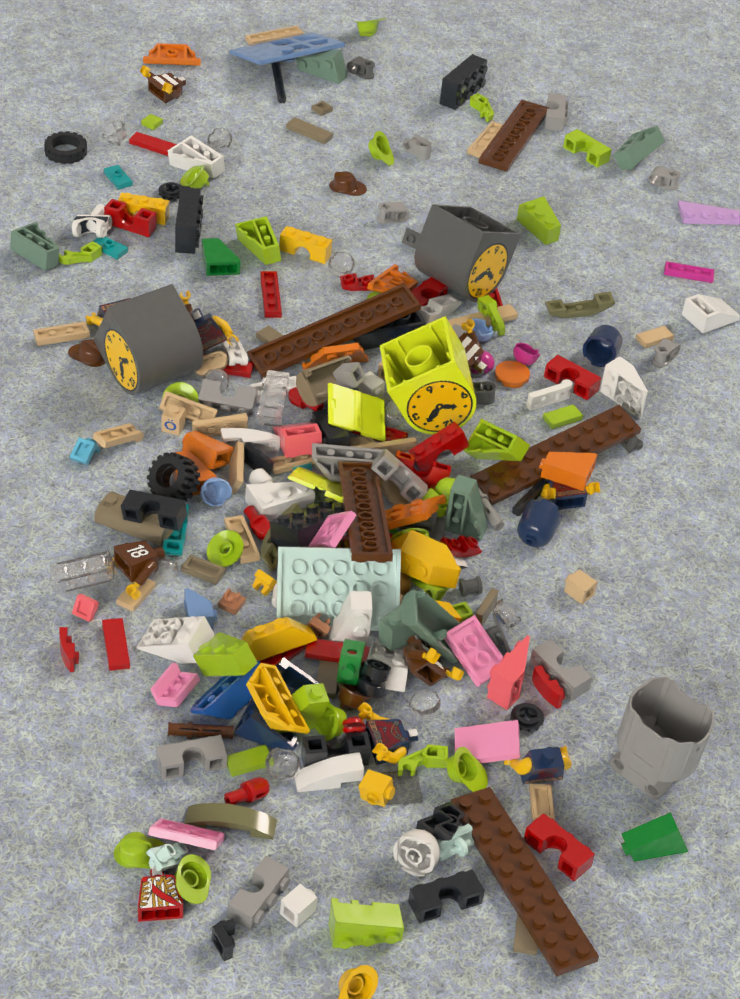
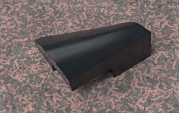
[416,802,465,841]

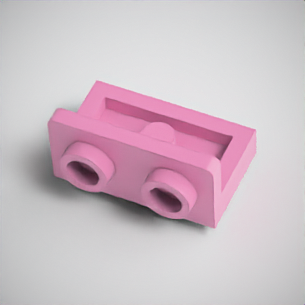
[151,663,200,707]

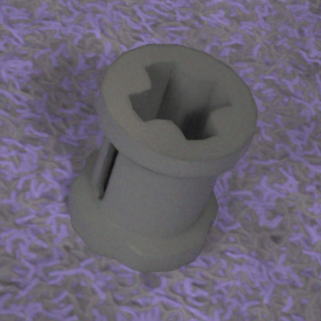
[458,576,483,596]

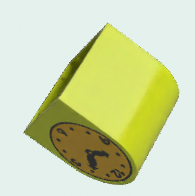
[380,316,477,435]

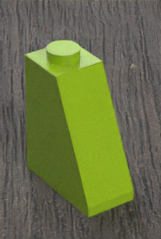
[275,683,330,733]

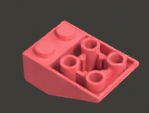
[273,422,322,458]
[487,635,530,710]

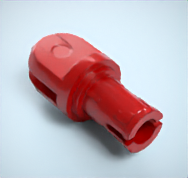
[288,387,324,411]
[243,505,270,540]
[342,716,366,734]
[224,777,270,805]

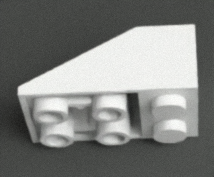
[682,294,740,333]
[600,356,648,419]
[136,616,215,664]
[367,640,409,692]

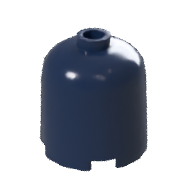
[582,325,623,367]
[517,499,563,548]

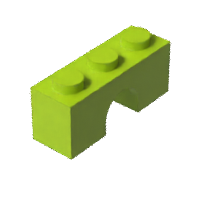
[563,129,612,168]

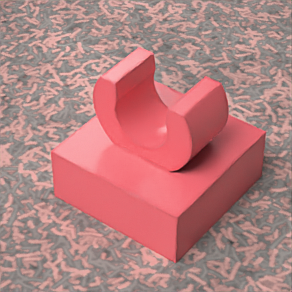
[72,594,99,622]

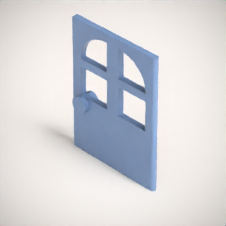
[229,32,345,65]

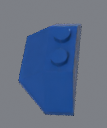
[191,660,260,720]

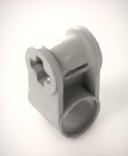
[403,135,431,160]
[648,166,680,190]
[377,202,409,224]
[652,338,681,368]

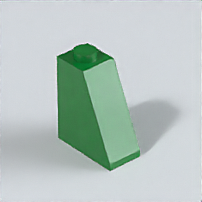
[202,238,241,276]
[621,812,688,862]

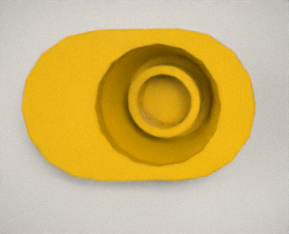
[338,965,378,999]

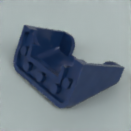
[234,657,325,753]

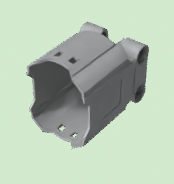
[609,677,714,800]

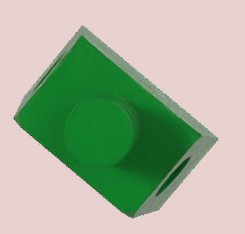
[336,639,365,685]

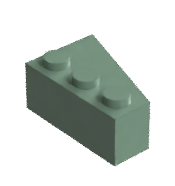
[296,50,348,84]
[445,474,488,541]

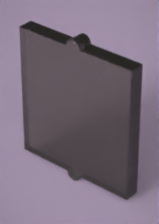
[381,770,423,806]

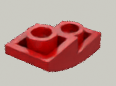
[340,273,374,291]
[439,535,482,557]
[59,627,79,672]
[532,665,565,709]

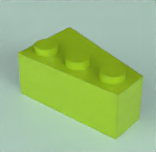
[516,196,561,245]
[235,216,281,265]
[463,418,530,461]
[193,632,258,676]
[328,898,404,949]

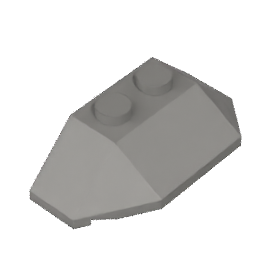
[312,443,384,482]

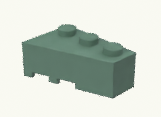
[613,125,665,170]
[10,222,60,271]
[378,605,422,651]

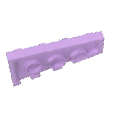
[677,200,740,225]

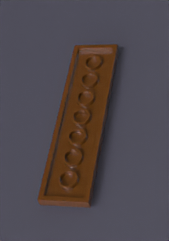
[478,100,549,172]

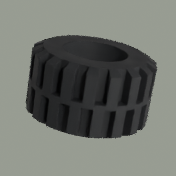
[147,452,200,502]

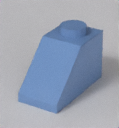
[184,588,217,630]

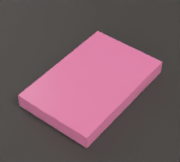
[309,511,356,548]
[444,615,503,687]
[454,720,521,763]
[148,818,225,850]

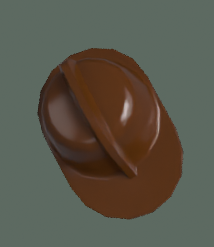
[329,171,367,196]
[68,339,106,367]
[338,683,371,710]

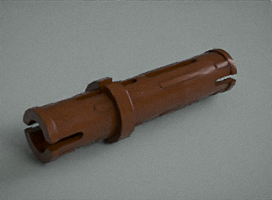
[168,721,234,739]

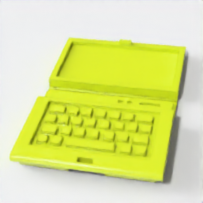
[328,383,386,441]
[287,467,343,503]

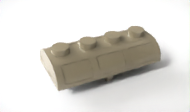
[296,355,352,406]
[94,491,174,546]

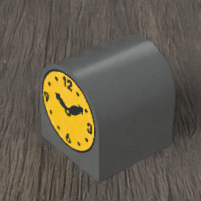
[414,204,521,302]
[94,284,203,395]

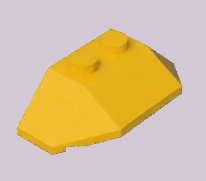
[391,530,461,589]
[240,617,317,661]
[246,663,310,734]

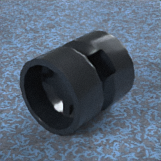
[356,659,391,698]

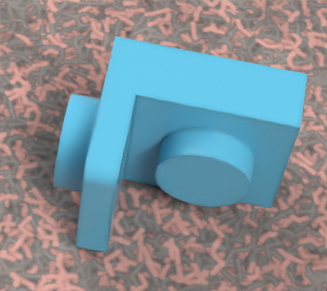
[69,437,101,465]

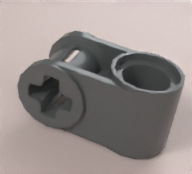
[347,56,375,80]
[472,381,496,405]

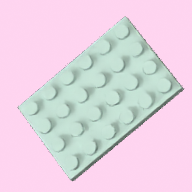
[276,546,401,631]

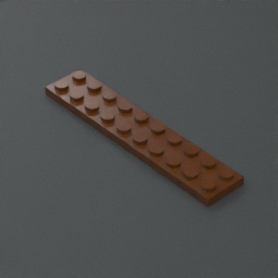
[247,283,421,379]
[470,404,641,505]
[338,461,393,563]
[451,787,599,977]

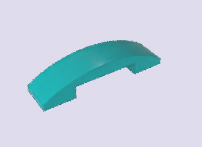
[163,504,189,556]

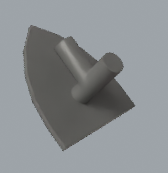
[401,512,446,541]
[485,612,511,653]

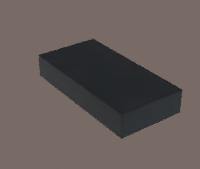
[244,442,274,476]

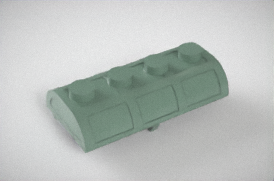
[399,589,461,663]

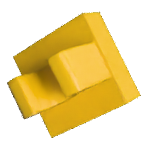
[252,569,277,596]

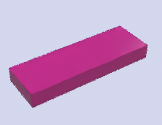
[664,261,714,283]

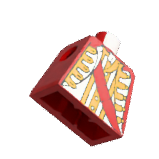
[138,867,183,922]

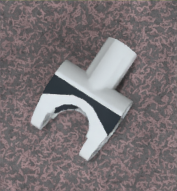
[72,204,112,238]

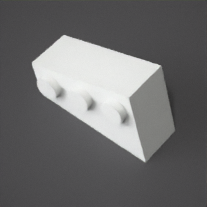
[168,135,225,179]
[245,482,315,521]
[326,591,372,646]

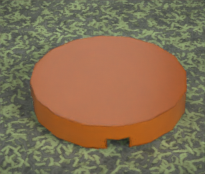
[494,361,530,388]

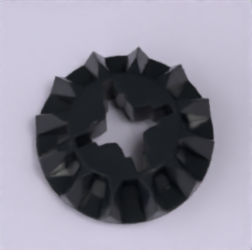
[158,182,183,200]
[510,703,544,732]

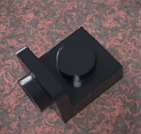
[211,918,236,961]

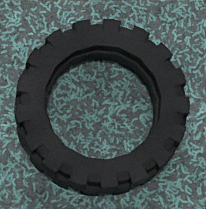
[44,131,87,164]

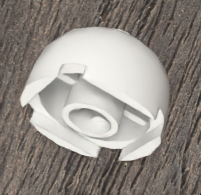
[393,829,440,877]

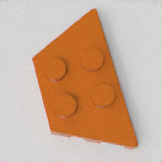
[143,43,201,66]
[367,264,418,293]
[302,343,369,370]
[385,495,447,530]

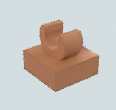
[218,588,246,615]
[306,612,331,639]

